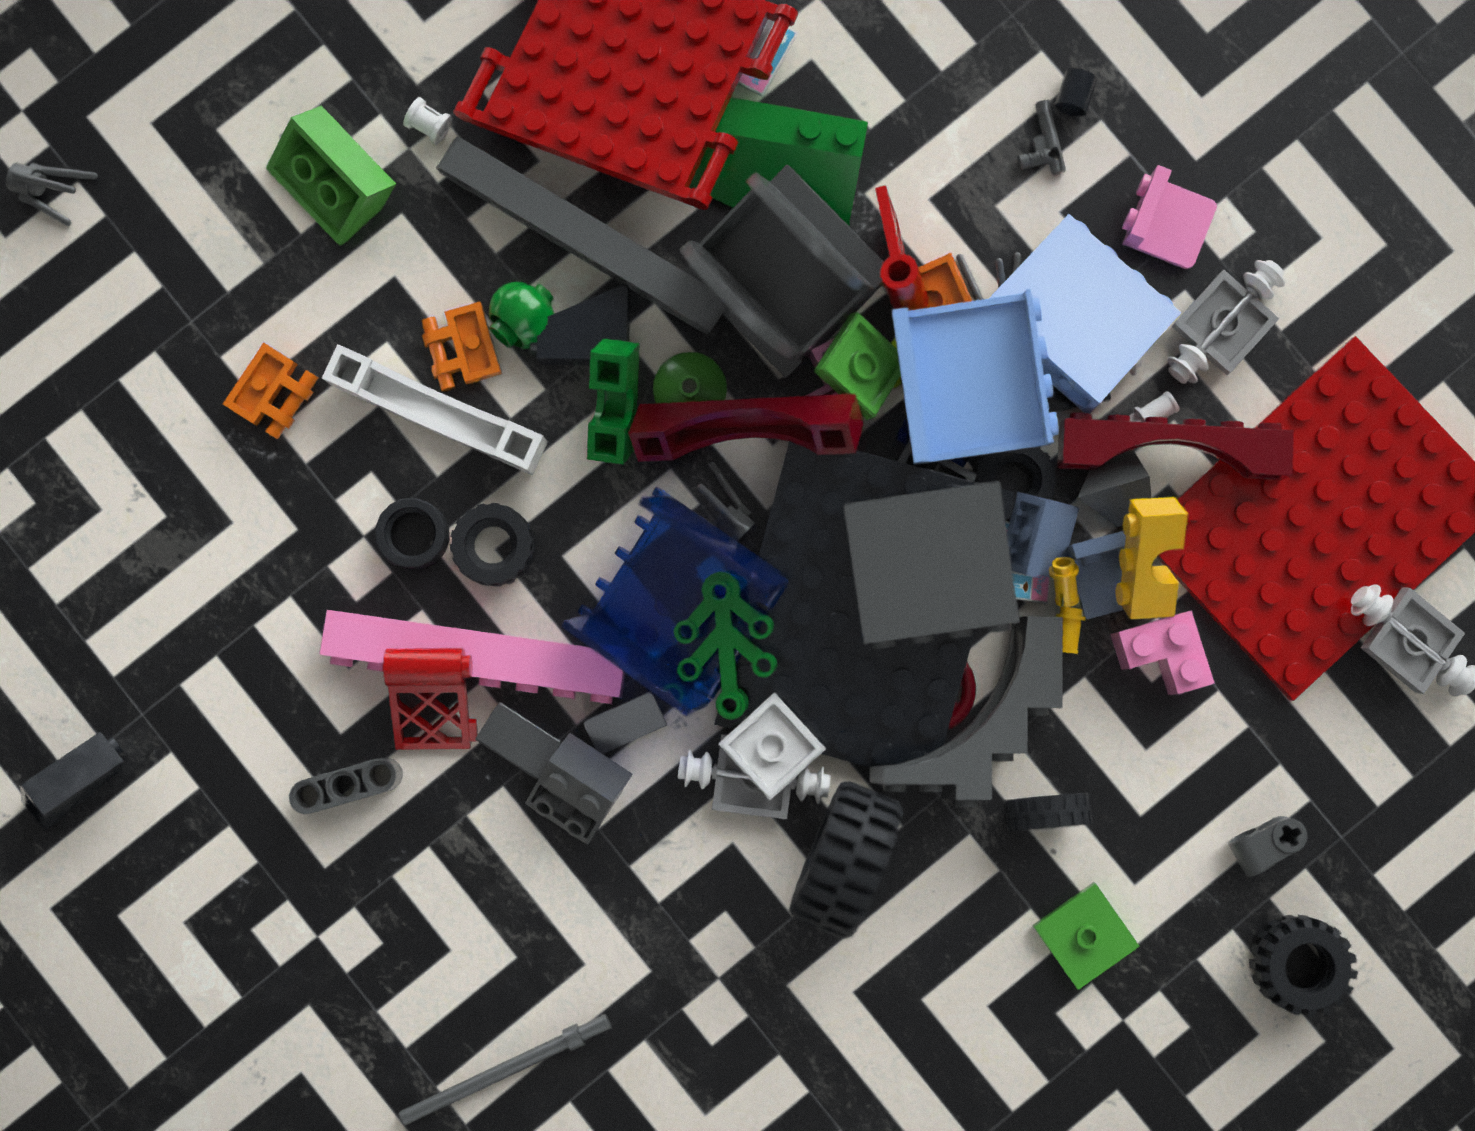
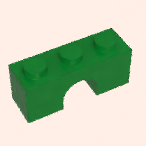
[587,339,640,465]

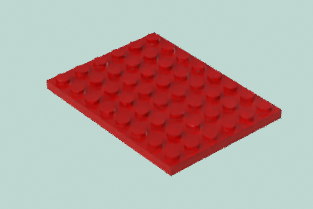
[1156,336,1475,701]

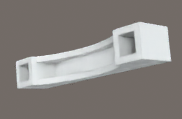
[322,344,548,475]

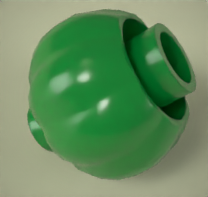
[489,282,555,349]

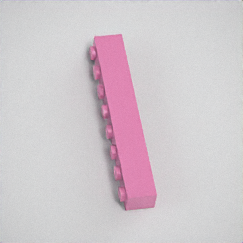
[320,610,628,704]

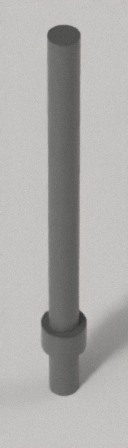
[399,1014,612,1126]

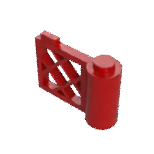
[875,185,928,311]
[383,648,478,750]

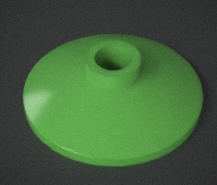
[653,352,727,403]

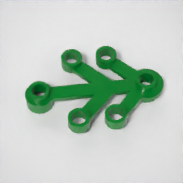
[674,571,777,720]

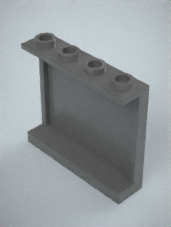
[844,481,1019,649]

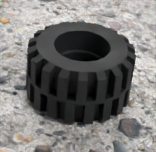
[1249,914,1358,1017]

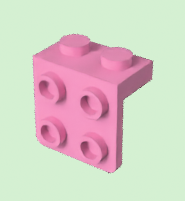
[1122,165,1217,269]

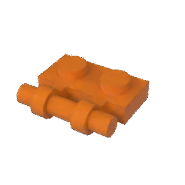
[421,301,502,392]
[223,342,318,439]

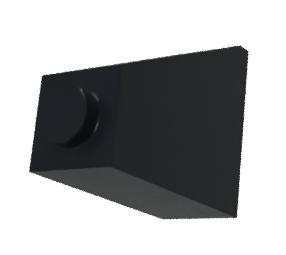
[530,285,630,365]
[20,732,124,831]

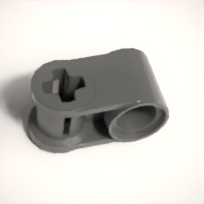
[1228,816,1307,877]

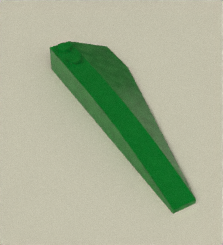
[689,97,868,226]

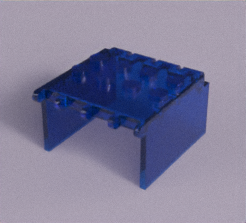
[561,487,789,716]

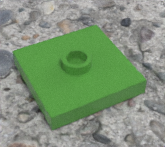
[814,312,901,420]
[1032,882,1140,990]

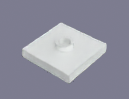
[719,692,826,800]

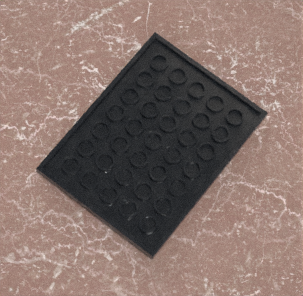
[714,441,1014,767]

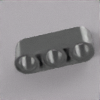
[289,758,403,814]

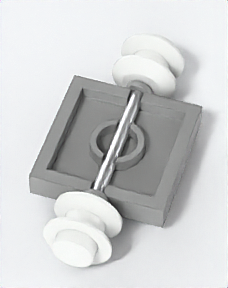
[1167,260,1285,384]
[1351,584,1475,697]
[678,734,831,819]

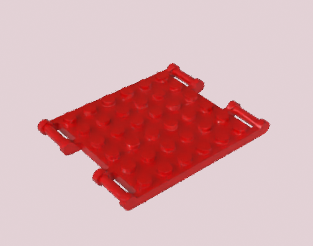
[453,0,798,210]

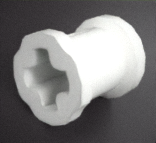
[403,97,452,145]

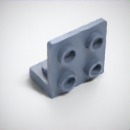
[1007,492,1079,578]
[1067,531,1126,619]

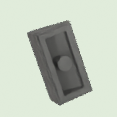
[582,691,667,754]
[475,702,561,780]

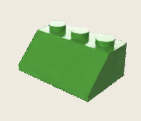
[266,106,396,246]

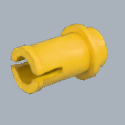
[1049,557,1079,608]
[1055,606,1086,654]

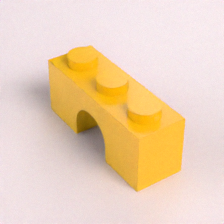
[1115,497,1188,619]

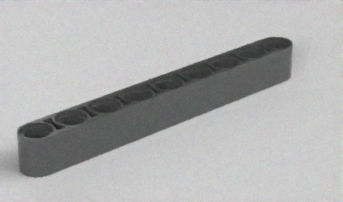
[436,137,728,335]

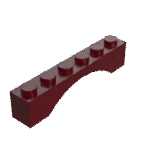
[628,393,863,462]
[1057,413,1294,480]

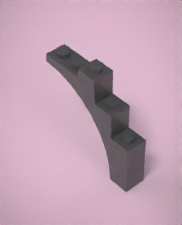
[870,616,1063,807]

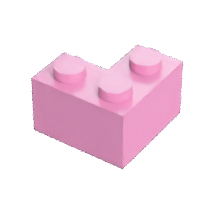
[1110,611,1215,695]

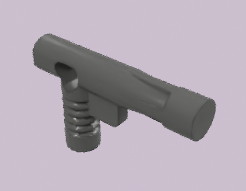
[1017,100,1066,175]

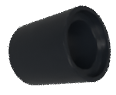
[1055,68,1098,117]

